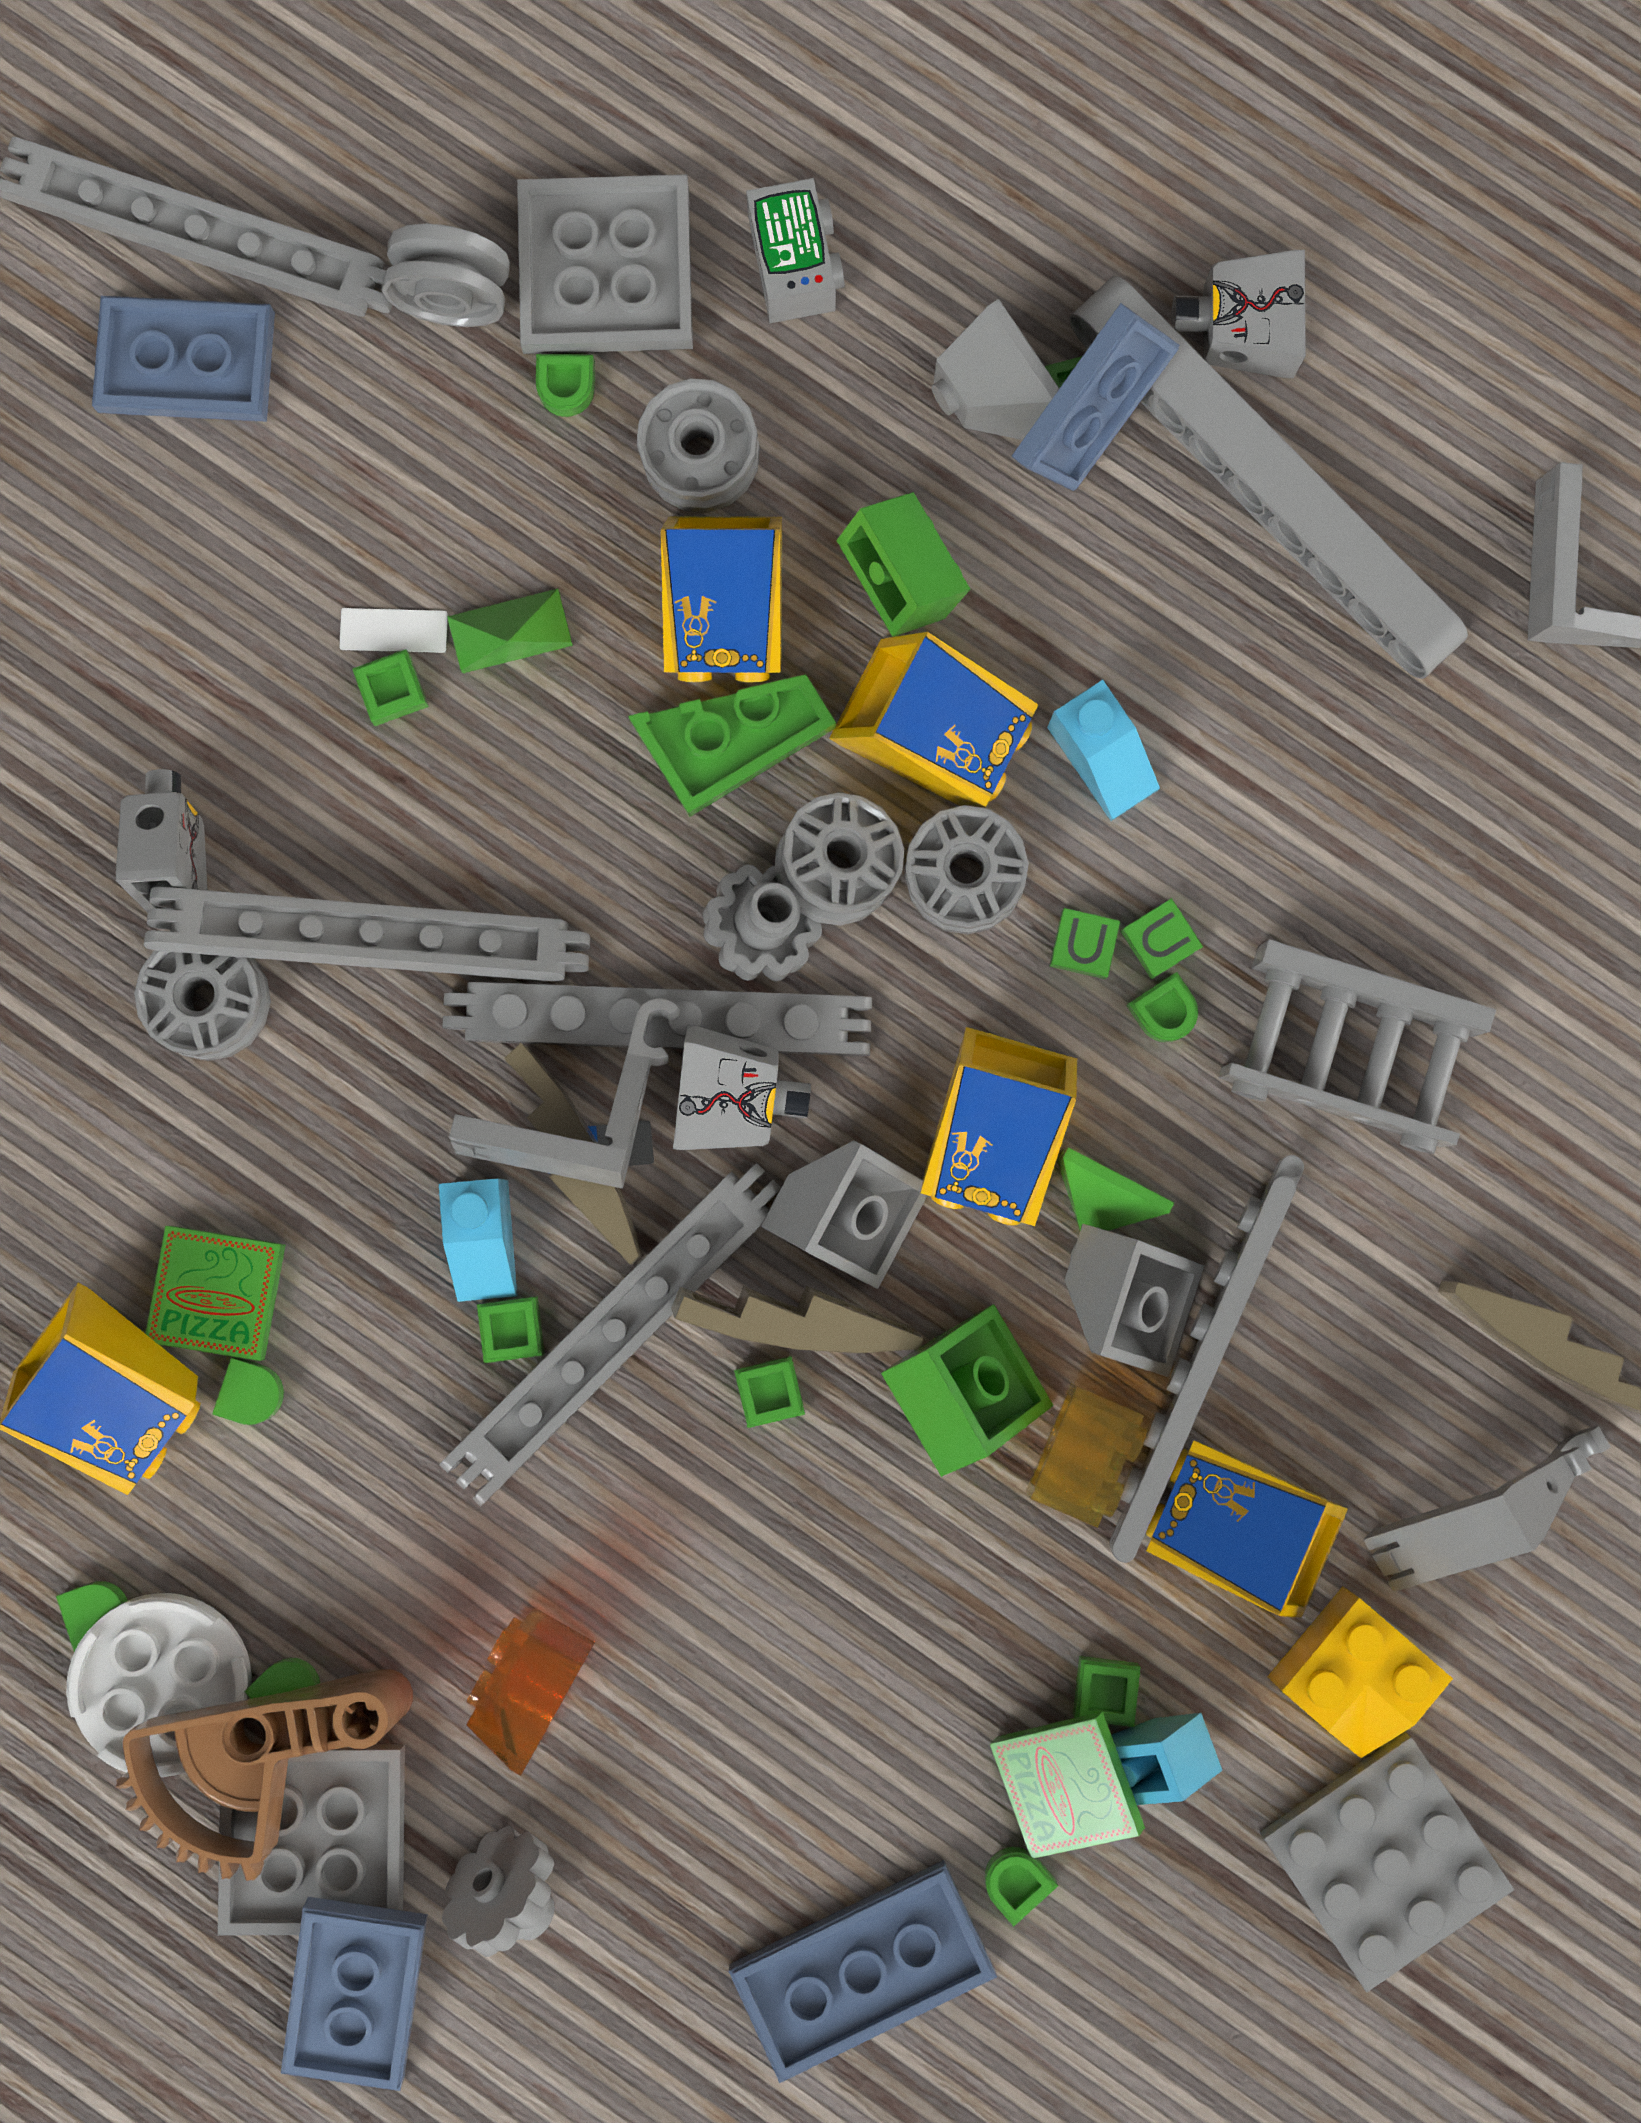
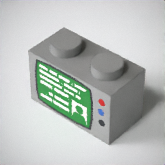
[746,178,845,324]

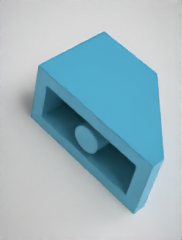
[1047,680,1160,821]
[438,1178,517,1302]
[1111,1713,1222,1805]

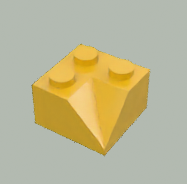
[1267,1586,1453,1758]

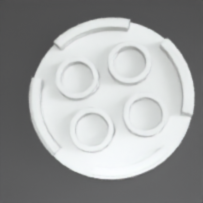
[66,1593,252,1777]

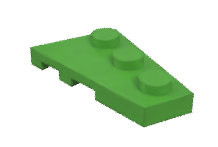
[628,674,836,817]

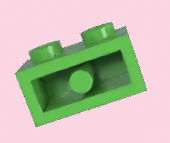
[836,492,970,637]

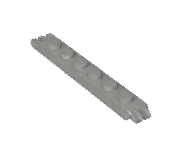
[0,137,393,317]
[144,887,590,981]
[442,982,872,1056]
[1109,1155,1304,1563]
[439,1163,781,1507]

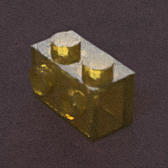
[1025,1383,1147,1528]

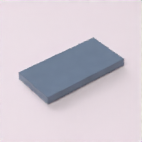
[728,1860,997,2083]

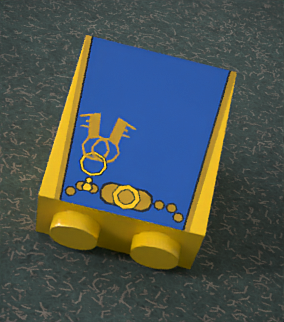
[661,516,782,682]
[829,632,1038,807]
[921,1027,1077,1226]
[0,1282,200,1495]
[1146,1440,1348,1618]

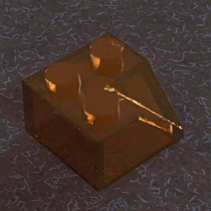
[466,1607,595,1776]

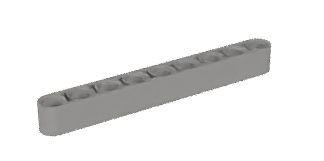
[1069,276,1468,679]

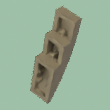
[504,1043,644,1264]
[1438,1281,1641,1414]
[671,1285,923,1353]

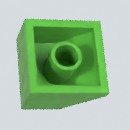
[881,1304,1054,1477]

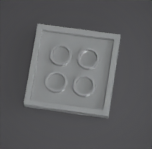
[517,174,693,354]
[1259,1732,1514,1993]
[218,1744,405,1936]

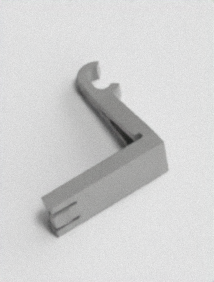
[1527,462,1641,648]
[449,999,679,1189]
[1363,1426,1611,1592]

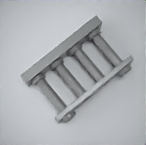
[1218,939,1496,1154]

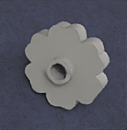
[703,864,822,981]
[442,1826,555,1957]

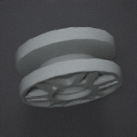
[382,223,510,327]
[637,378,760,513]
[774,792,904,926]
[905,805,1029,935]
[134,950,271,1061]

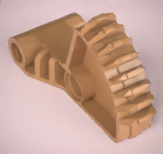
[115,1669,413,1881]

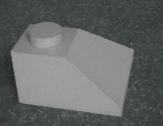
[932,299,1059,440]
[761,1141,928,1289]
[1064,1224,1204,1377]

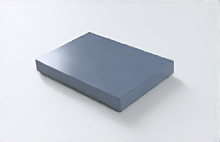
[92,296,275,422]
[1012,303,1180,491]
[281,1897,428,2091]

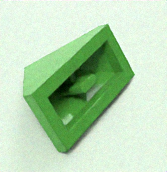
[447,589,573,673]
[1057,1147,1174,1231]

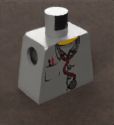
[1171,250,1306,378]
[116,769,208,913]
[673,1025,811,1150]

